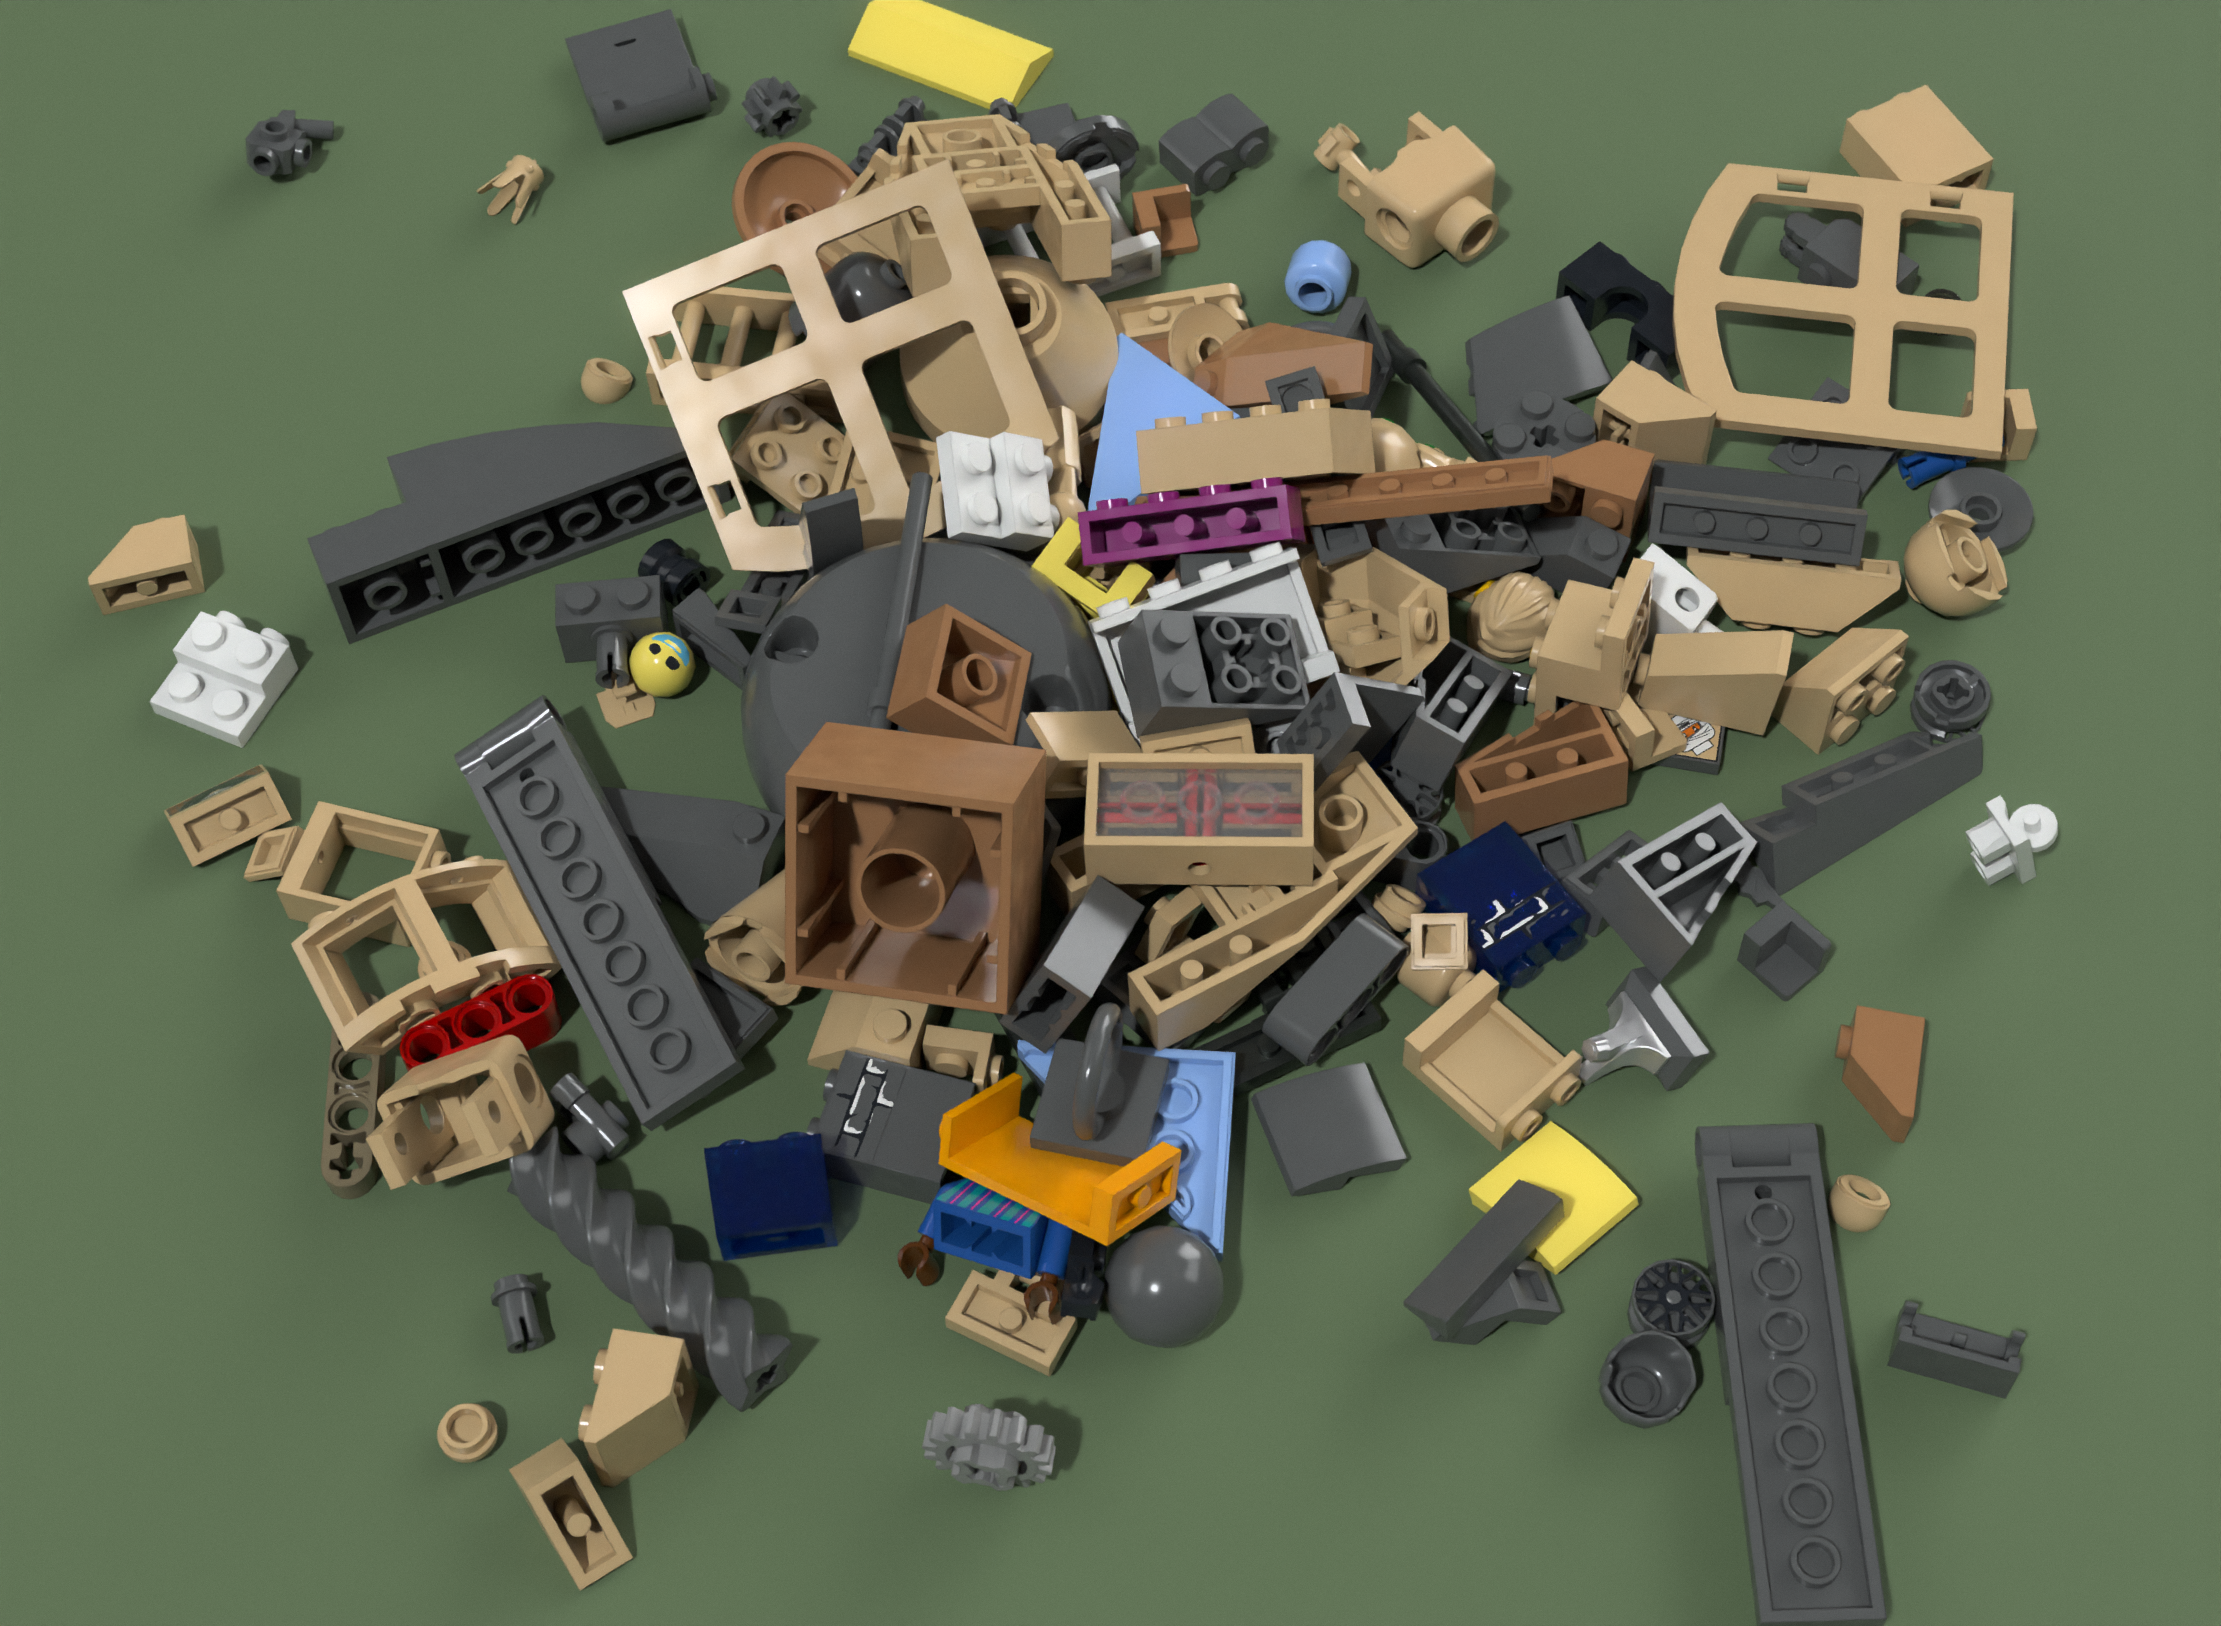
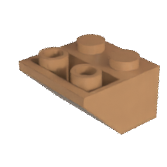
[1537,439,1655,563]

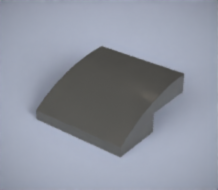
[1251,1062,1407,1197]

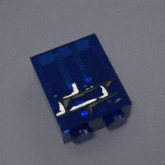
[1415,821,1586,993]

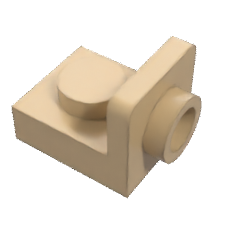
[922,1025,1004,1094]

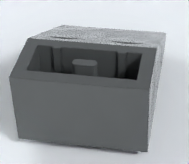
[1364,506,1541,594]
[1117,609,1310,739]

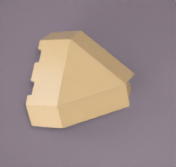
[1254,544,1450,729]

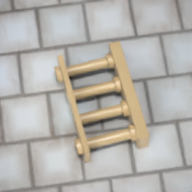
[646,287,844,423]

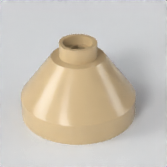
[900,255,1118,443]

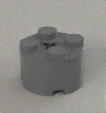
[1492,390,1596,460]

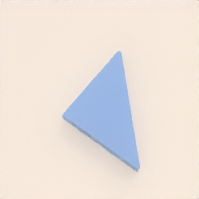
[1087,333,1240,511]
[1017,1040,1236,1261]

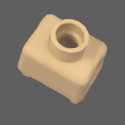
[1338,111,1499,268]
[366,1035,555,1190]

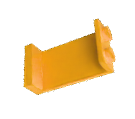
[938,1073,1182,1246]

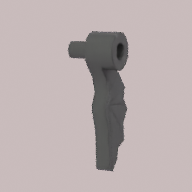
[1732,858,1785,909]

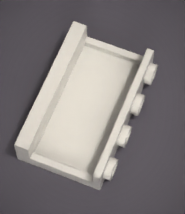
[1088,541,1340,746]

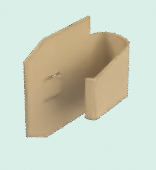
[596,665,656,729]

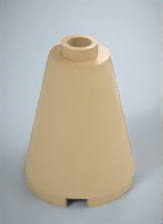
[704,869,804,1006]

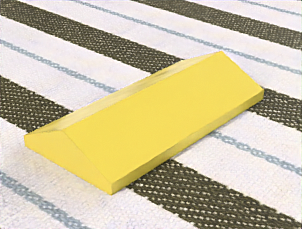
[848,0,1054,110]

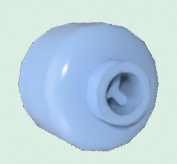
[1284,240,1352,313]

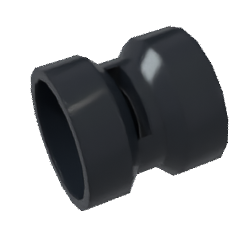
[638,539,711,607]

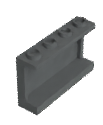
[1647,459,1868,566]

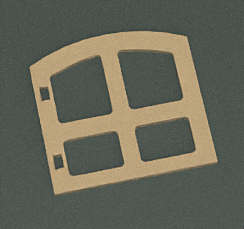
[622,159,1060,572]
[1672,163,2014,460]

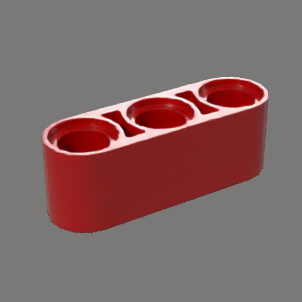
[399,974,562,1076]

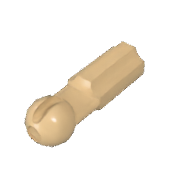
[1046,405,1086,535]

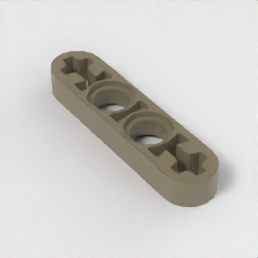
[321,992,387,1199]

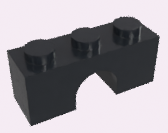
[1556,241,1680,379]

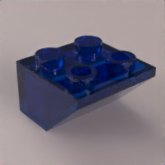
[704,1132,838,1261]

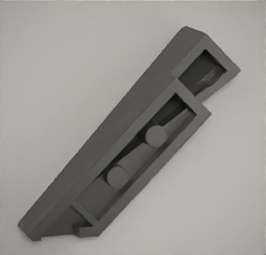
[1740,732,1983,896]

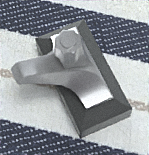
[1579,966,1710,1091]

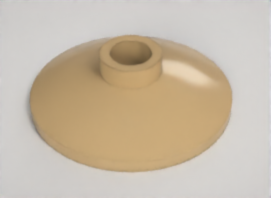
[1168,303,1243,382]

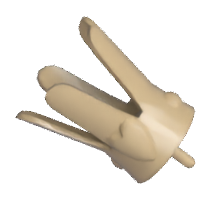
[477,155,544,225]

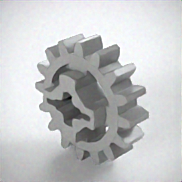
[922,1404,1056,1491]

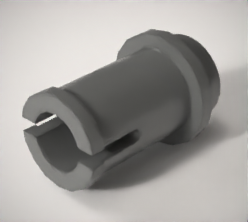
[490,1274,545,1354]

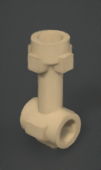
[1314,123,1381,176]

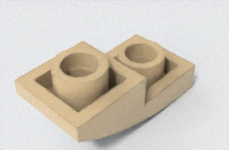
[1316,599,1401,669]

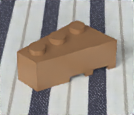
[1455,701,1629,847]

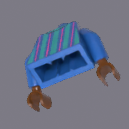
[897,1178,1073,1324]

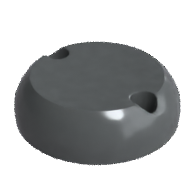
[741,538,1112,827]

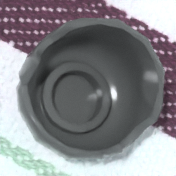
[1598,1329,1697,1429]

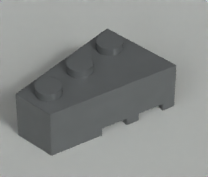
[1391,637,1513,792]
[1587,802,1757,982]

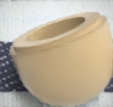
[581,358,633,404]
[1828,1174,1890,1232]

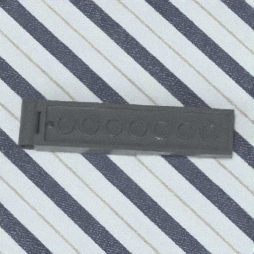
[454,695,745,1131]
[1695,1123,1887,1626]

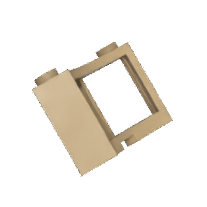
[291,856,562,1055]

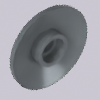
[1928,467,2033,552]

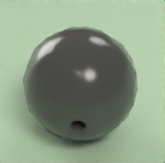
[1104,1226,1224,1348]

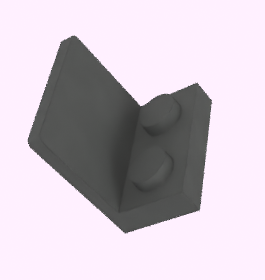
[1277,672,1424,793]

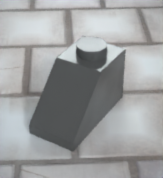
[1518,516,1632,593]

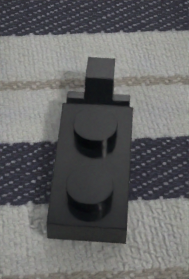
[1060,1230,1107,1321]

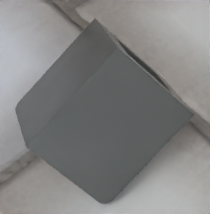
[1737,900,1832,1001]

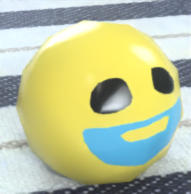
[628,632,696,697]

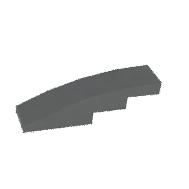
[799,488,864,581]

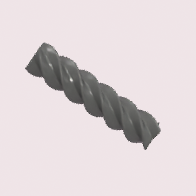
[507,1127,793,1412]

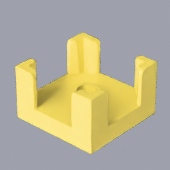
[1032,517,1156,621]

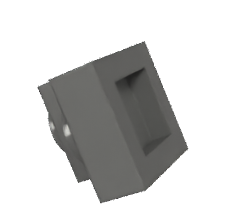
[1414,1260,1561,1345]

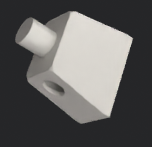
[1640,543,1724,654]

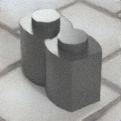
[1159,93,1269,196]

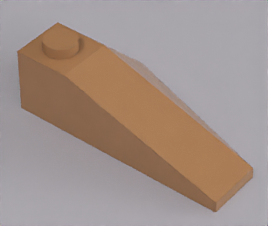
[1193,322,1373,409]

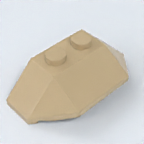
[1686,547,1901,635]

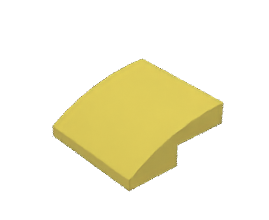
[1468,1121,1639,1275]

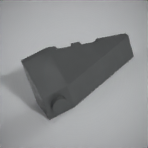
[600,786,785,926]

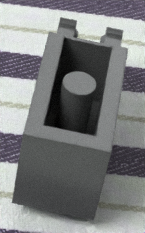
[1779,211,1919,295]

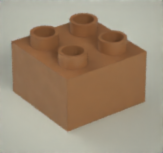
[785,722,1047,1015]

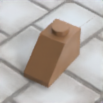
[1834,1005,1925,1143]

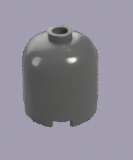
[788,251,914,373]

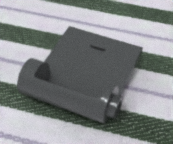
[565,9,717,142]

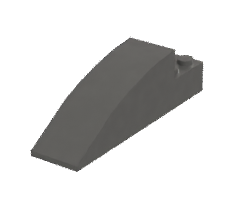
[307,422,731,644]

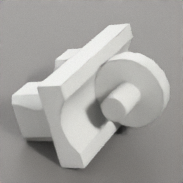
[1965,795,2058,886]

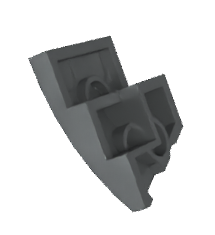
[1465,296,1613,437]

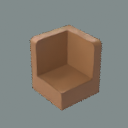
[1132,184,1198,258]

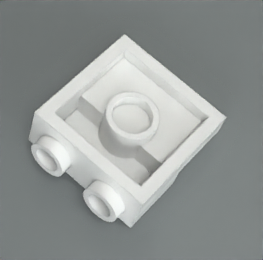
[936,431,1059,551]
[149,611,298,748]

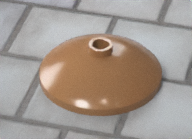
[732,142,858,276]

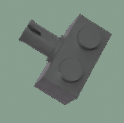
[555,575,668,689]

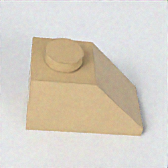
[88,515,205,615]
[509,1438,633,1591]

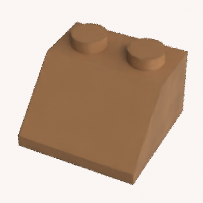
[886,604,1032,745]

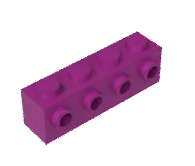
[1077,477,1305,568]

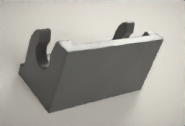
[1887,1300,2026,1399]

